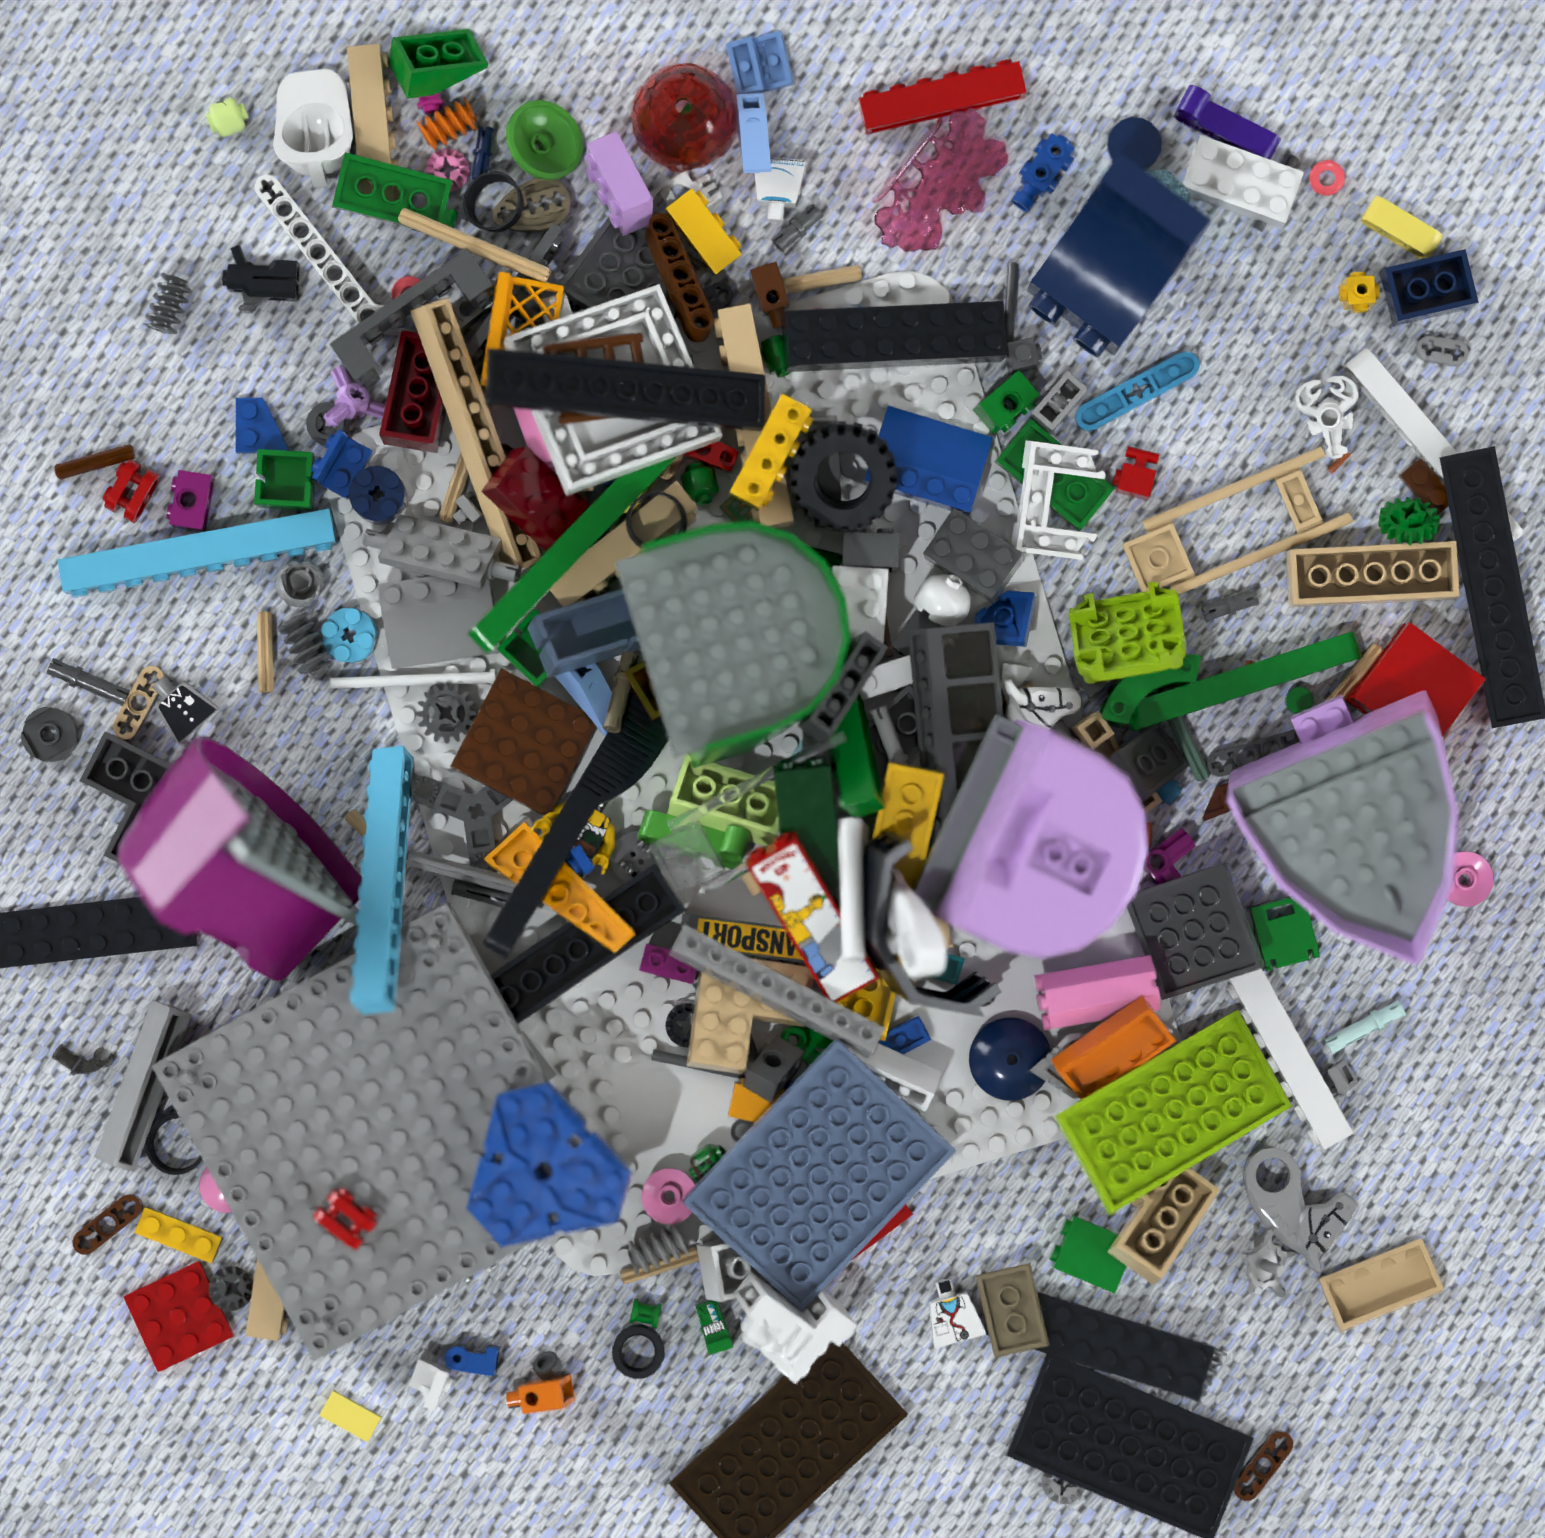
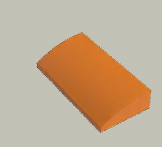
[1051,995,1176,1100]

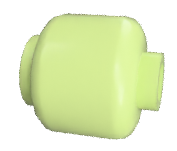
[206,97,249,137]

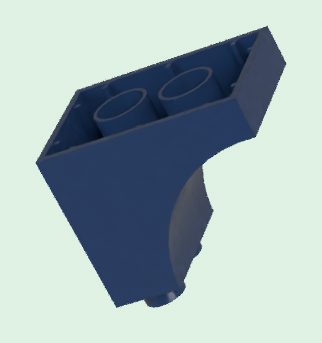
[1027,152,1212,358]

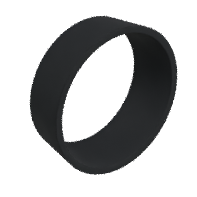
[463,171,524,232]
[626,492,687,548]
[145,1114,202,1175]

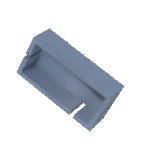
[528,589,641,678]

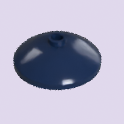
[969,1017,1051,1101]

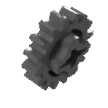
[416,683,477,744]

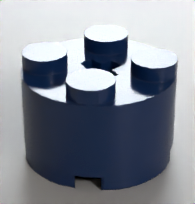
[349,466,408,525]

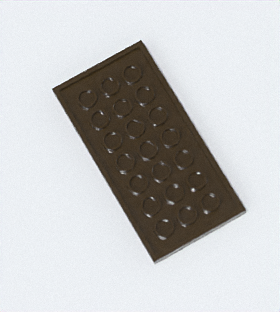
[669,1341,908,1538]

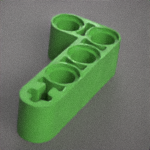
[637,810,751,870]

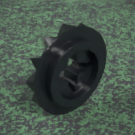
[665,1003,694,1047]

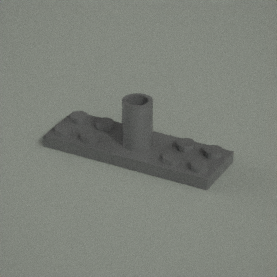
[466,223,564,367]

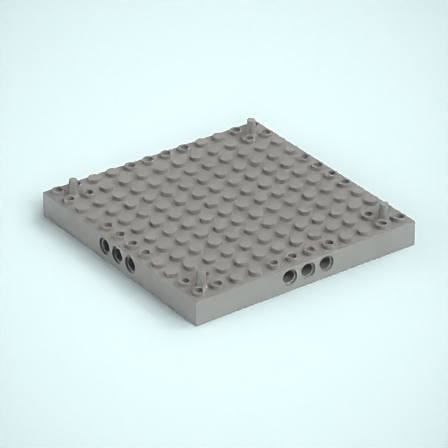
[152,902,582,1361]

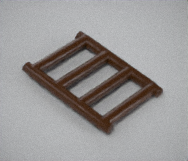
[543,333,644,425]

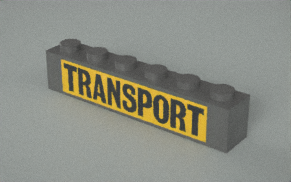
[680,913,807,967]

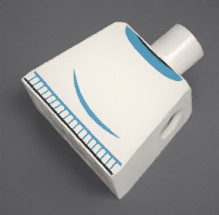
[754,158,806,222]

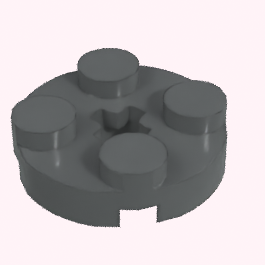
[21,707,78,762]

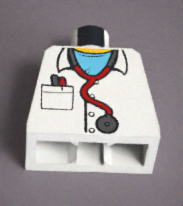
[929,1278,986,1349]

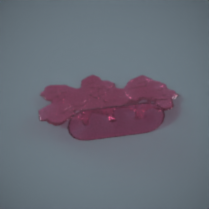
[872,108,1008,252]

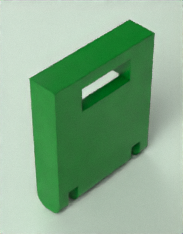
[1249,896,1320,971]

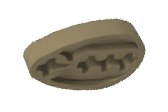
[493,178,571,233]

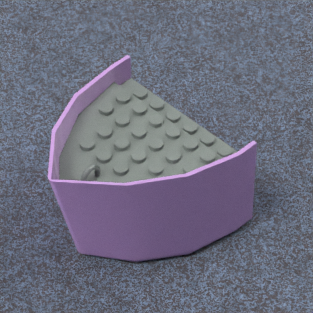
[1227,691,1458,964]

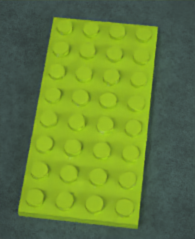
[1054,1009,1292,1215]

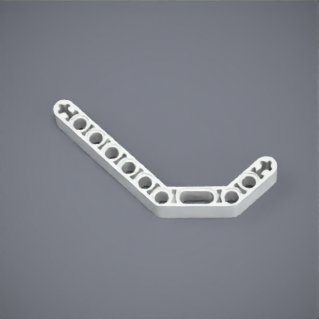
[255,175,496,336]

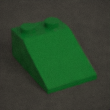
[389,29,488,99]

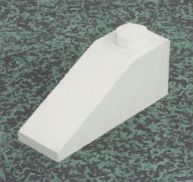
[860,655,947,700]

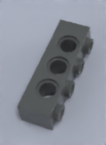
[797,631,888,742]

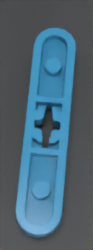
[1075,351,1200,432]

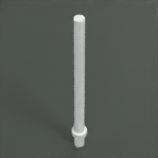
[330,669,513,689]

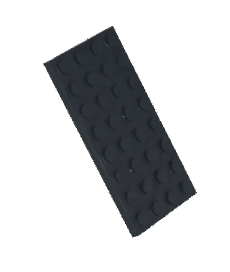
[1005,1354,1254,1538]

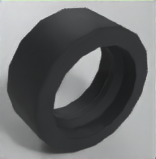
[612,1325,665,1379]

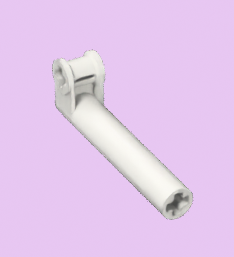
[838,818,872,961]

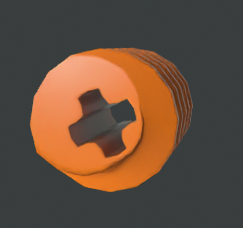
[416,97,477,151]

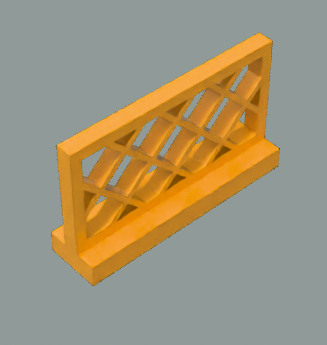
[480,271,564,386]

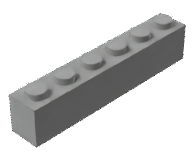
[95,1000,192,1172]

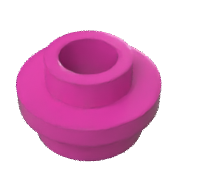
[417,93,444,114]

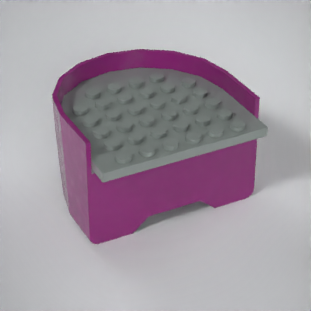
[119,736,362,981]

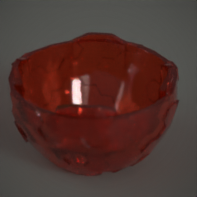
[630,63,737,173]

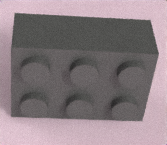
[923,508,1024,604]

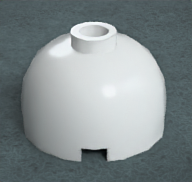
[914,574,970,627]

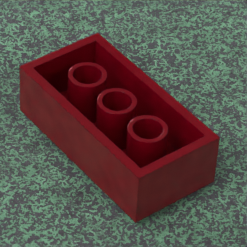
[379,330,446,453]
[481,446,590,552]

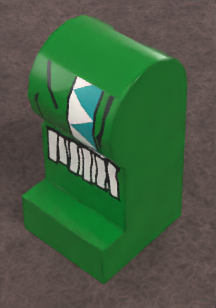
[695,1300,733,1355]

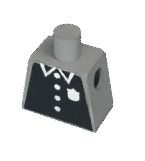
[152,676,219,744]

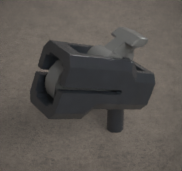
[222,245,300,314]

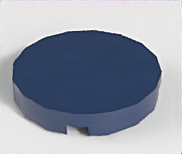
[1107,117,1162,170]

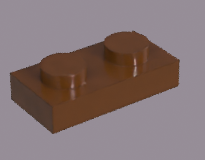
[1398,458,1448,515]

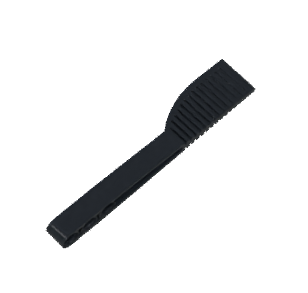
[481,691,669,959]

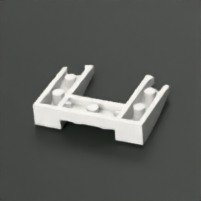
[1011,440,1105,560]

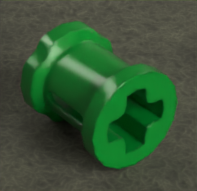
[629,1298,662,1328]

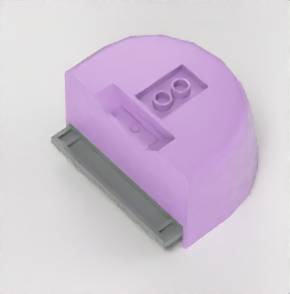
[912,714,1148,959]

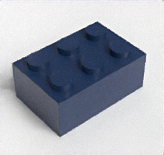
[1380,249,1479,327]

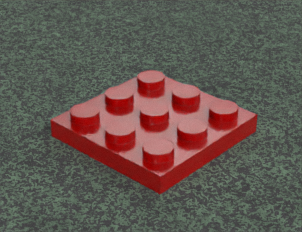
[123,1260,235,1372]

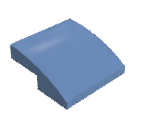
[726,30,795,94]

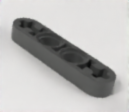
[1206,729,1297,777]

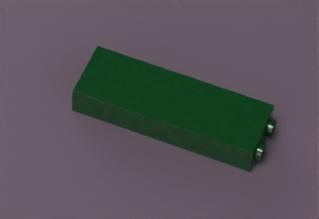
[773,756,841,908]

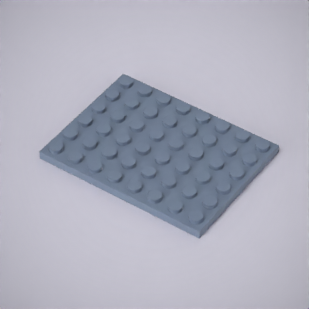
[681,1038,956,1311]

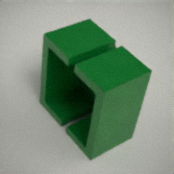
[254,449,317,511]
[497,608,549,688]

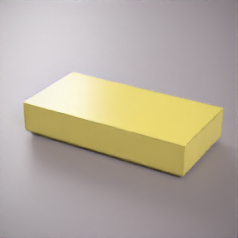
[319,1390,382,1442]

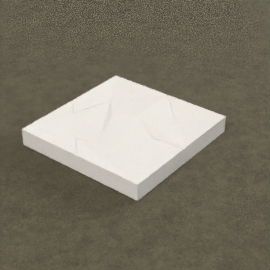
[503,284,723,496]

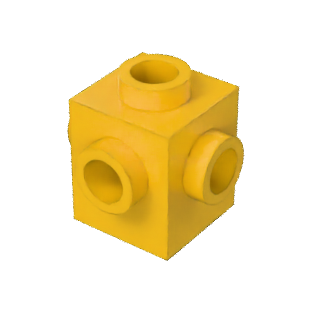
[1339,272,1380,313]

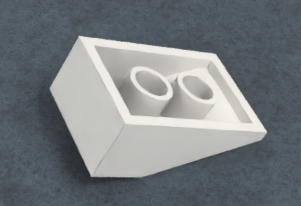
[697,1238,774,1302]

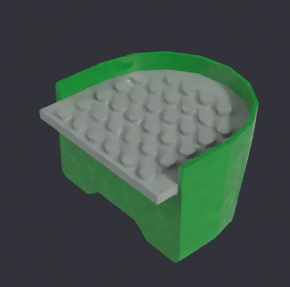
[615,521,850,768]

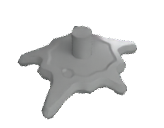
[1242,1229,1297,1297]

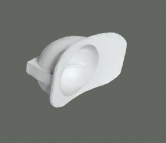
[273,69,353,187]

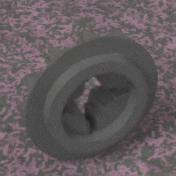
[306,402,350,445]
[209,1266,253,1311]

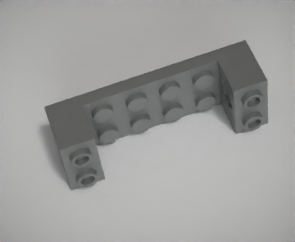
[330,249,495,388]

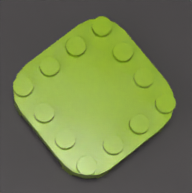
[1068,582,1187,684]

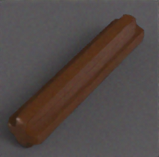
[54,444,135,480]

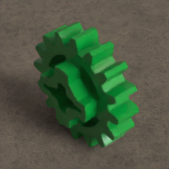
[1378,497,1440,545]

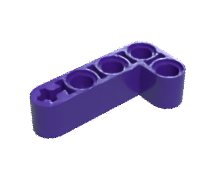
[1174,85,1281,160]

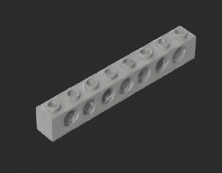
[668,925,885,1057]

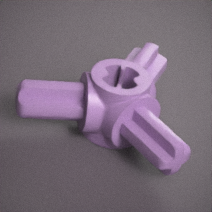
[324,365,385,427]

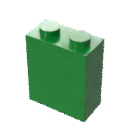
[1049,1215,1126,1294]

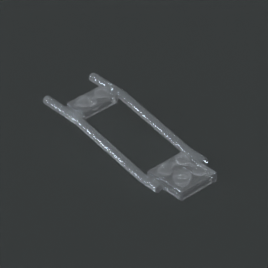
[649,731,852,895]

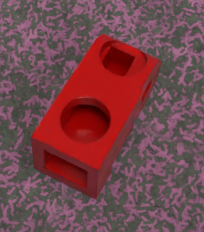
[683,441,739,473]

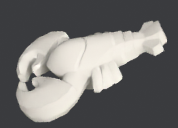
[1295,376,1359,459]

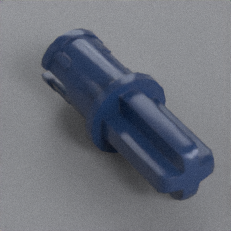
[471,126,495,180]

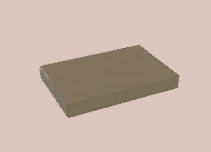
[975,1263,1050,1358]

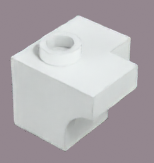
[408,1357,454,1411]

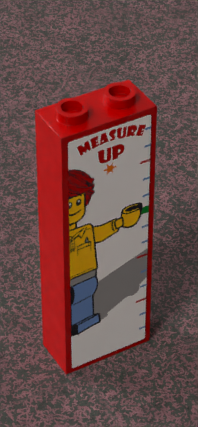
[746,831,880,1003]

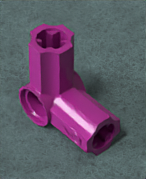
[1143,827,1196,884]

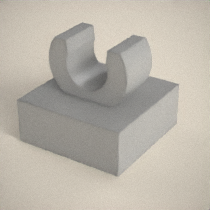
[453,492,484,524]
[1322,1059,1358,1094]

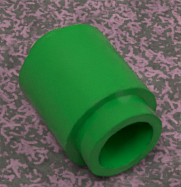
[761,335,792,378]

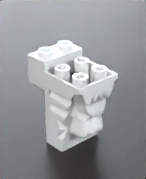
[733,1272,857,1384]

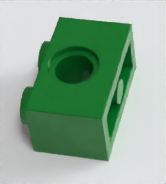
[972,370,1040,435]

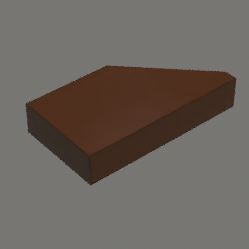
[1202,782,1232,822]

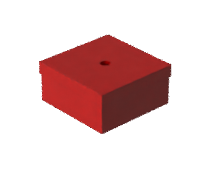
[1346,622,1486,737]

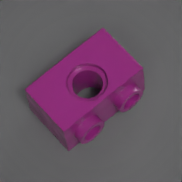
[166,470,215,532]
[639,944,697,984]

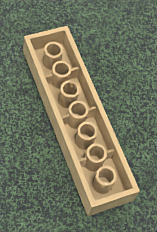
[714,304,794,530]

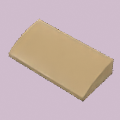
[1319,1238,1444,1333]

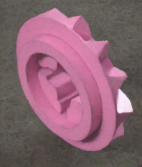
[425,148,470,192]

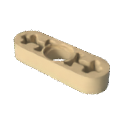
[113,666,166,740]

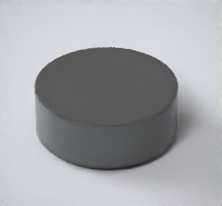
[533,1351,562,1380]

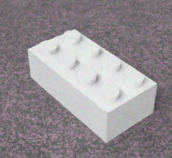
[1179,135,1304,229]

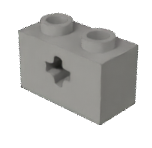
[1029,371,1088,434]

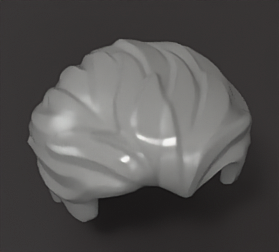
[275,560,324,607]

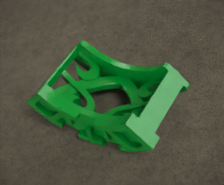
[1099,654,1201,729]

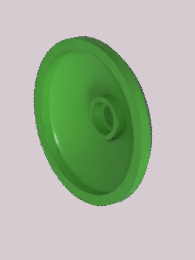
[506,100,583,180]

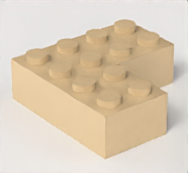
[686,958,814,1074]
[1107,1168,1220,1285]

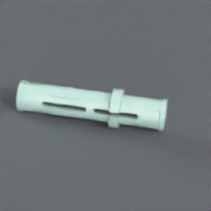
[1324,1000,1406,1054]

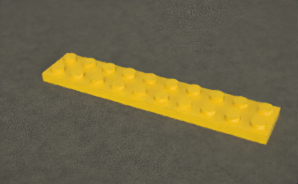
[836,761,944,1041]

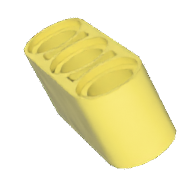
[1361,196,1443,259]

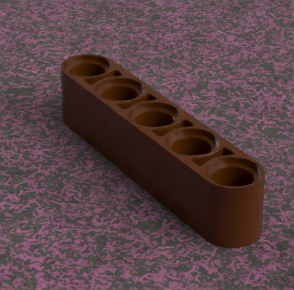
[644,213,714,343]

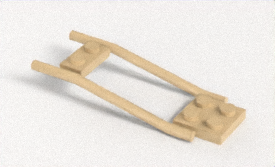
[1122,446,1353,595]

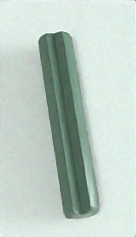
[1167,716,1211,782]

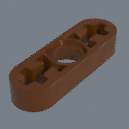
[72,1194,143,1255]
[1233,1430,1294,1501]

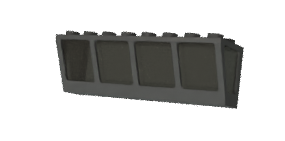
[908,623,1003,853]

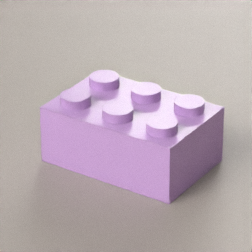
[584,131,653,236]

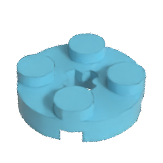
[321,608,378,663]

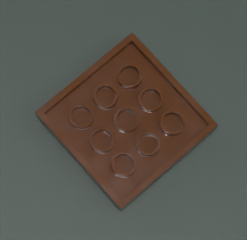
[450,668,596,816]

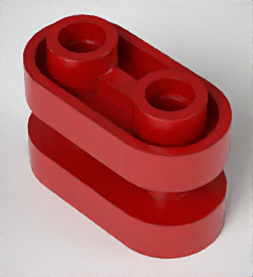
[102,459,161,523]
[313,1187,378,1250]

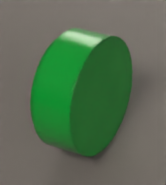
[1285,687,1314,714]

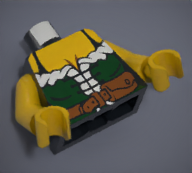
[530,801,615,874]

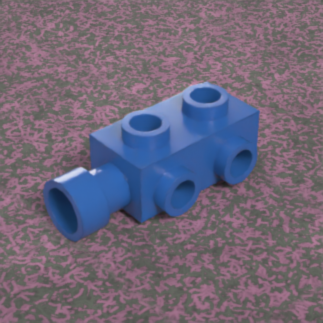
[1011,133,1075,213]

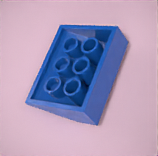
[864,405,993,516]

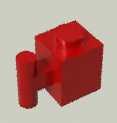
[1112,446,1160,500]

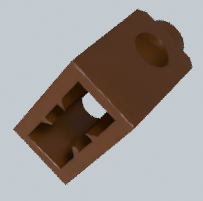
[749,261,790,329]

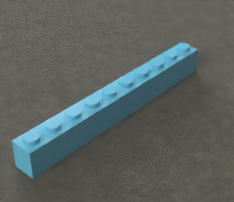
[57,509,338,598]
[350,746,414,1015]

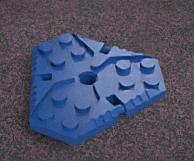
[466,1082,632,1247]

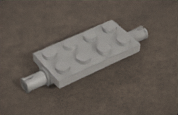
[362,514,522,588]

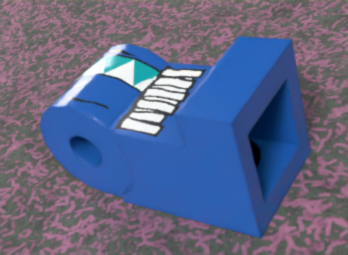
[445,1344,500,1376]

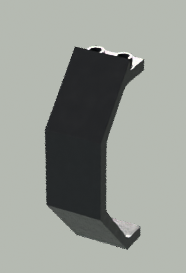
[863,830,1001,1017]

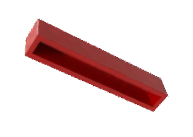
[858,59,1027,135]

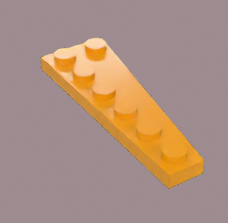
[484,822,635,953]

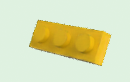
[134,1207,223,1264]

